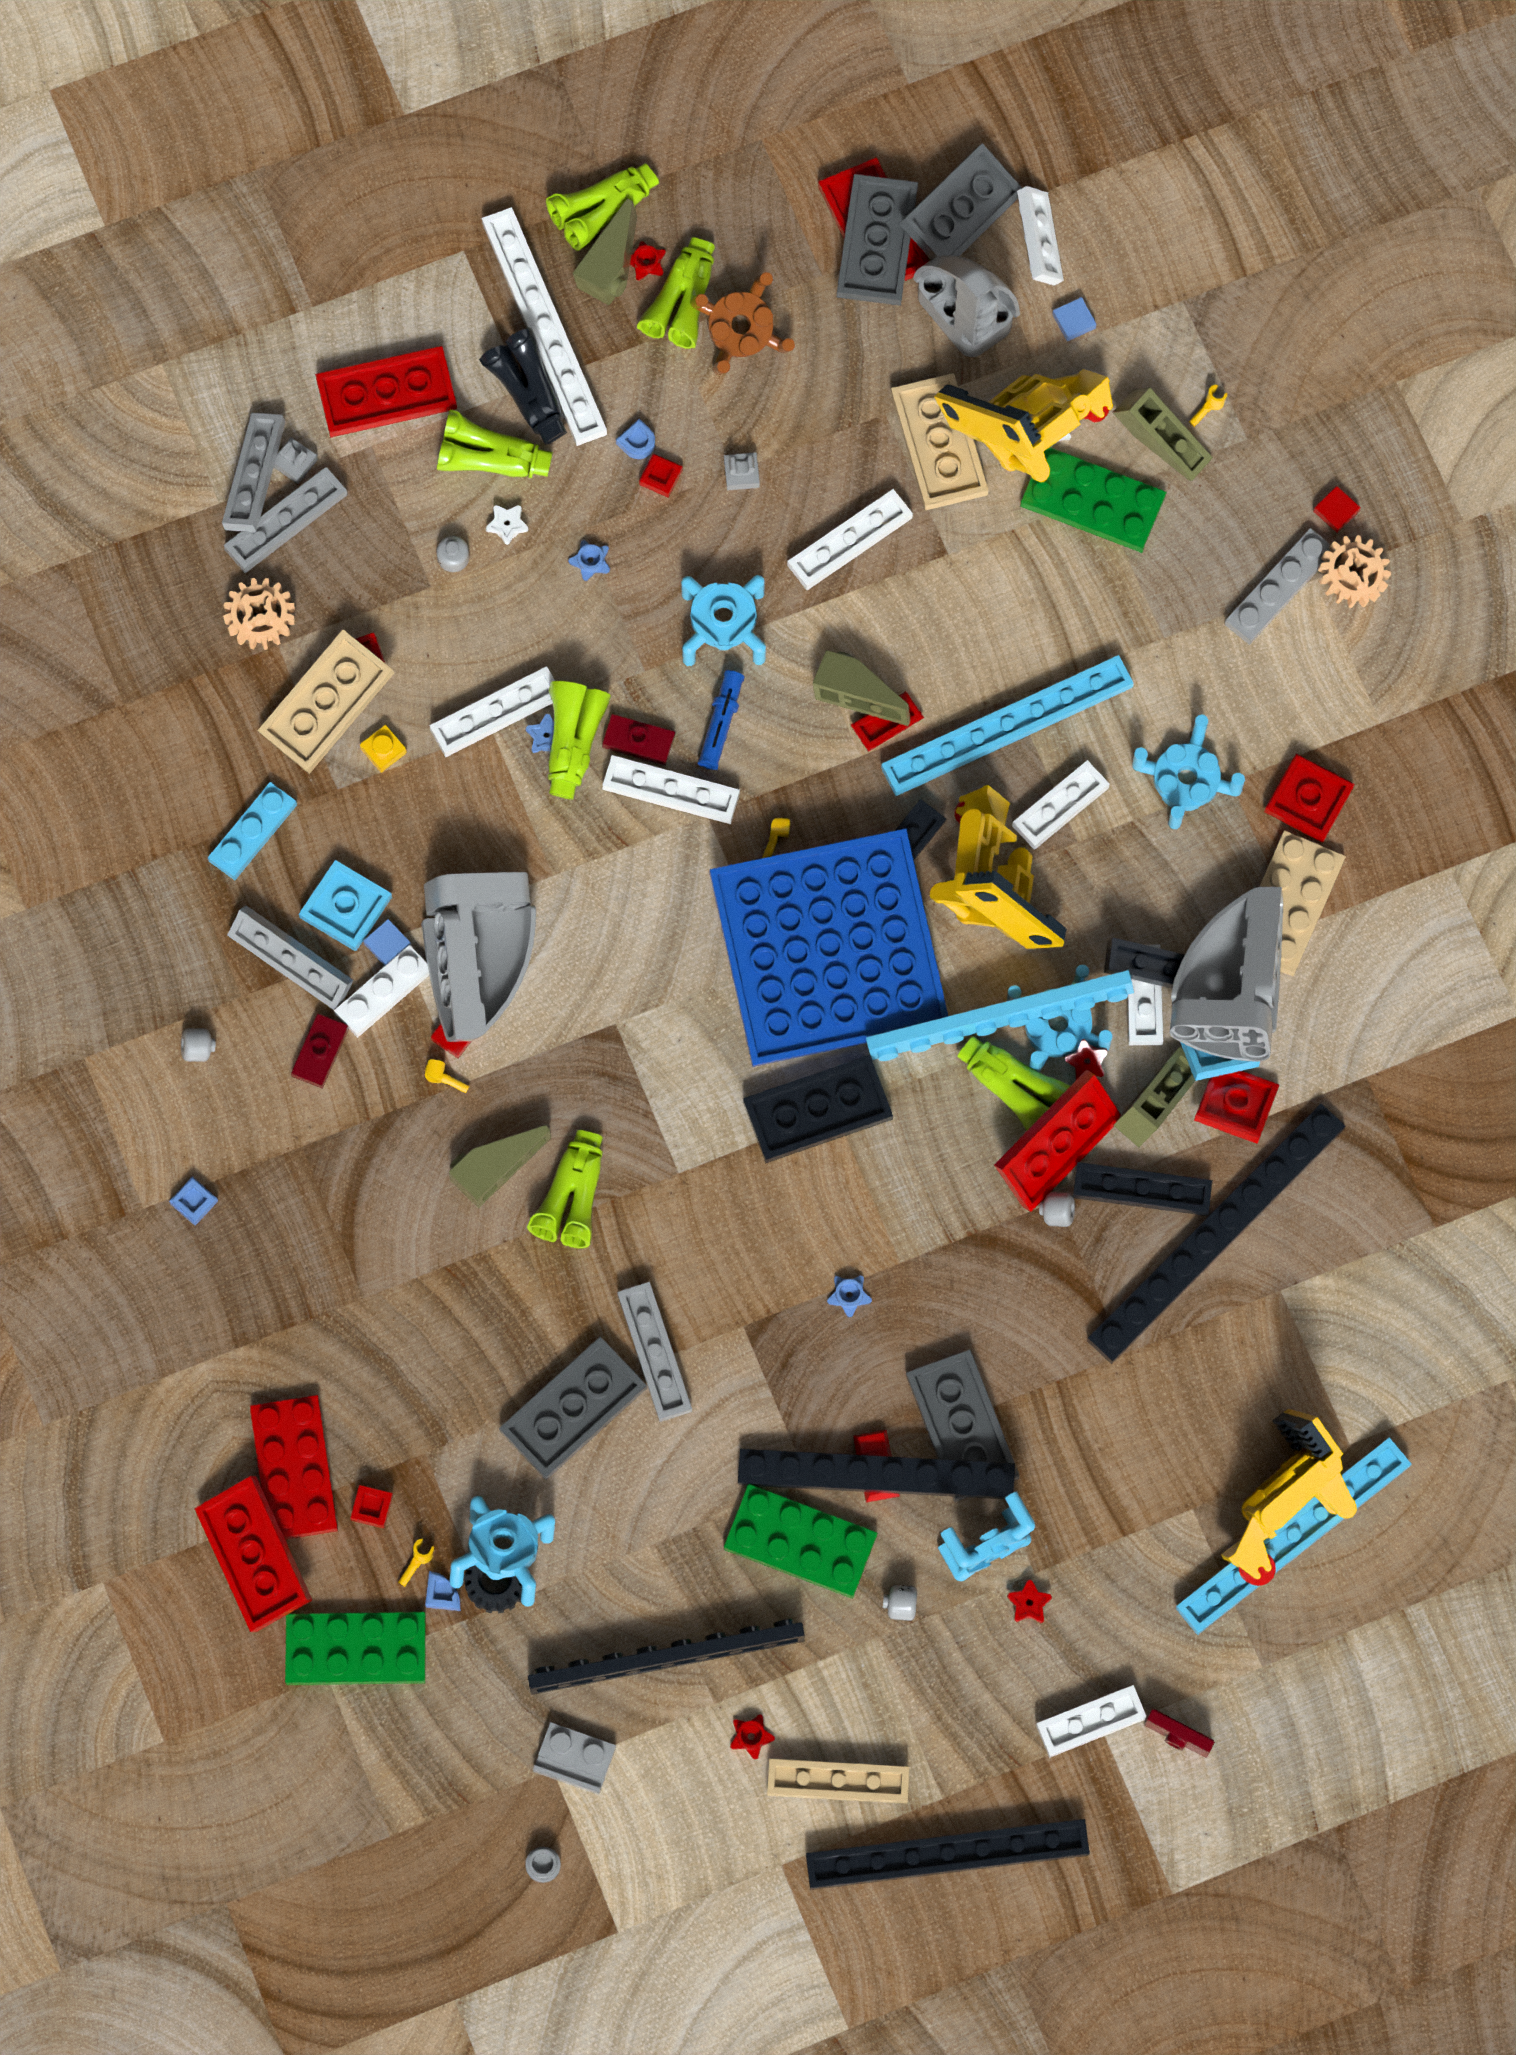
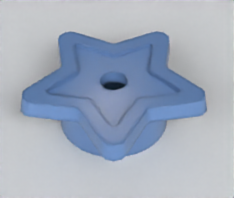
[568,540,610,581]
[526,714,554,753]
[827,1275,872,1317]

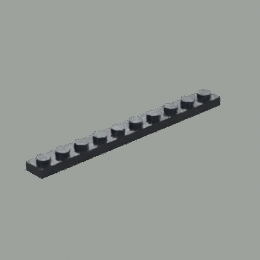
[1087,1104,1346,1364]

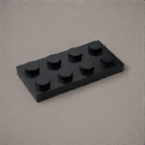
[743,1055,893,1164]

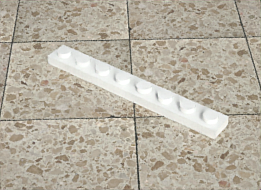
[482,207,607,446]

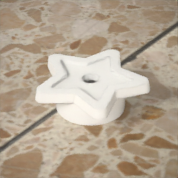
[486,505,529,545]

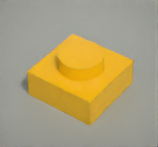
[360,725,407,773]

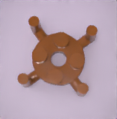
[690,272,795,375]

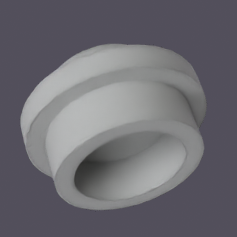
[525,1847,561,1883]

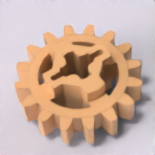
[1318,535,1391,608]
[223,578,296,650]

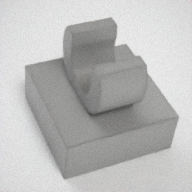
[274,437,318,484]
[724,453,760,491]

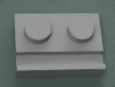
[533,1722,616,1795]

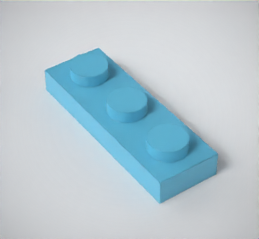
[208,782,297,880]

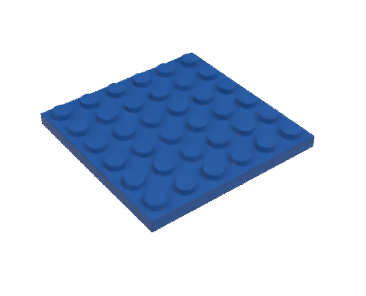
[709,829,948,1067]

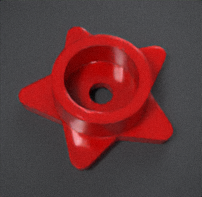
[630,241,666,281]
[1064,1039,1108,1080]
[1007,1580,1052,1623]
[730,1714,775,1759]

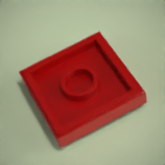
[1264,754,1355,843]
[1194,1071,1280,1144]

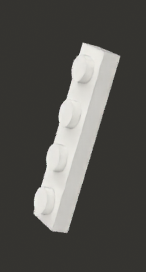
[787,489,913,590]
[429,666,555,758]
[603,755,740,824]

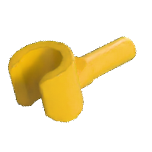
[1189,384,1227,427]
[762,818,790,858]
[425,1059,469,1093]
[398,1539,434,1587]

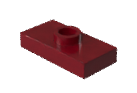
[602,714,675,766]
[291,1014,349,1089]
[1145,1709,1215,1758]

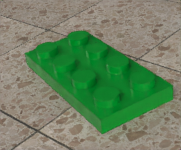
[1020,447,1167,553]
[724,1484,878,1599]
[285,1612,426,1685]

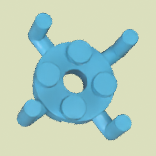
[681,575,766,666]
[1132,714,1245,829]
[1006,965,1112,1072]
[938,1491,1035,1581]
[450,1496,555,1606]

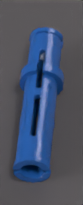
[697,670,745,770]

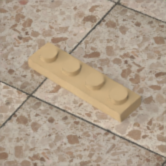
[767,1759,909,1804]

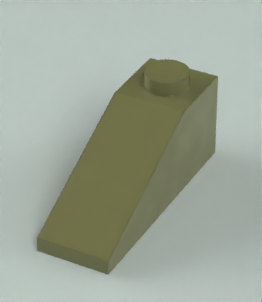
[573,198,637,305]
[1112,387,1213,481]
[812,650,911,726]
[1113,1047,1195,1147]
[449,1125,551,1208]

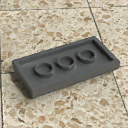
[899,143,1022,260]
[837,174,918,306]
[499,1337,647,1480]
[906,1350,1019,1502]

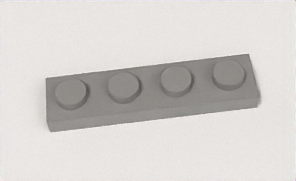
[222,413,285,532]
[224,467,348,573]
[1225,528,1330,645]
[227,906,354,1010]
[617,1282,692,1422]

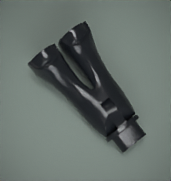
[479,327,567,445]

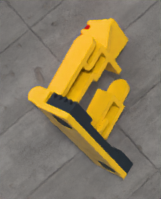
[934,369,1113,482]
[930,785,1067,949]
[1221,1409,1357,1586]

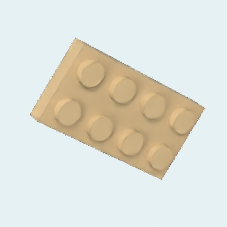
[891,373,989,511]
[257,630,395,774]
[1260,830,1346,977]

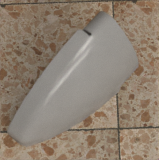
[913,255,1020,357]
[421,872,536,1042]
[1169,887,1283,1062]

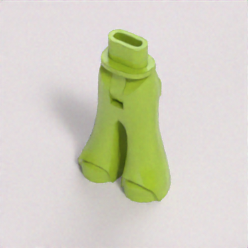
[546,163,659,251]
[637,237,715,349]
[437,410,553,478]
[548,681,611,800]
[957,1036,1070,1130]
[527,1130,603,1249]

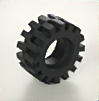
[464,1547,522,1614]

